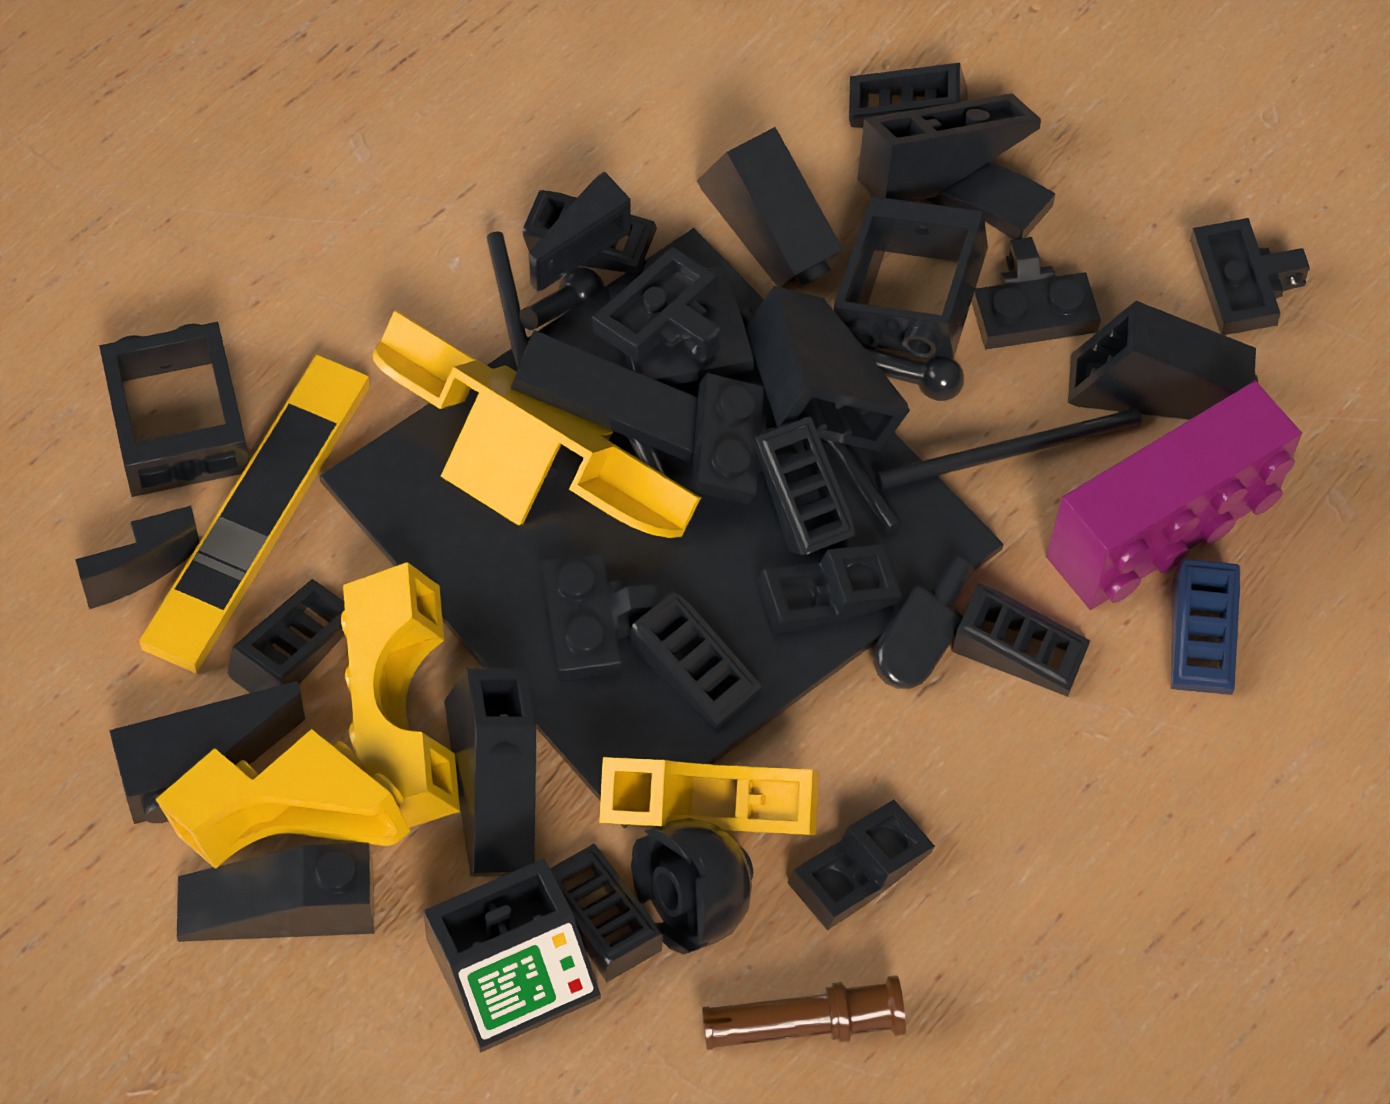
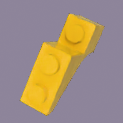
[156,729,411,869]

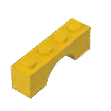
[341,562,460,828]

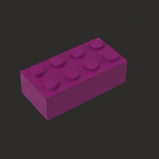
[1046,380,1302,610]

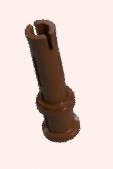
[702,975,906,1050]

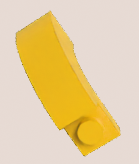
[599,757,819,835]

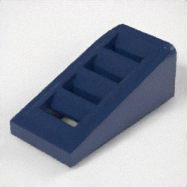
[1171,559,1240,695]

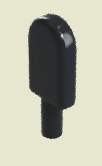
[873,556,974,689]

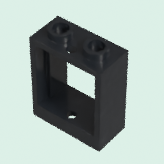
[833,196,988,359]
[99,321,249,497]

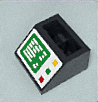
[423,858,601,1053]

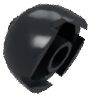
[631,818,754,955]

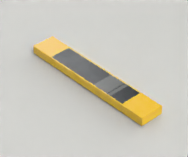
[139,354,370,674]

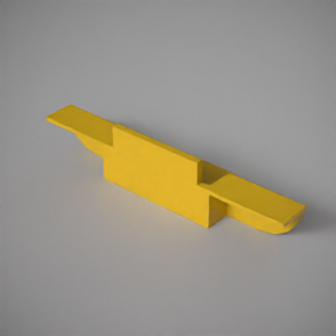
[372,310,701,538]

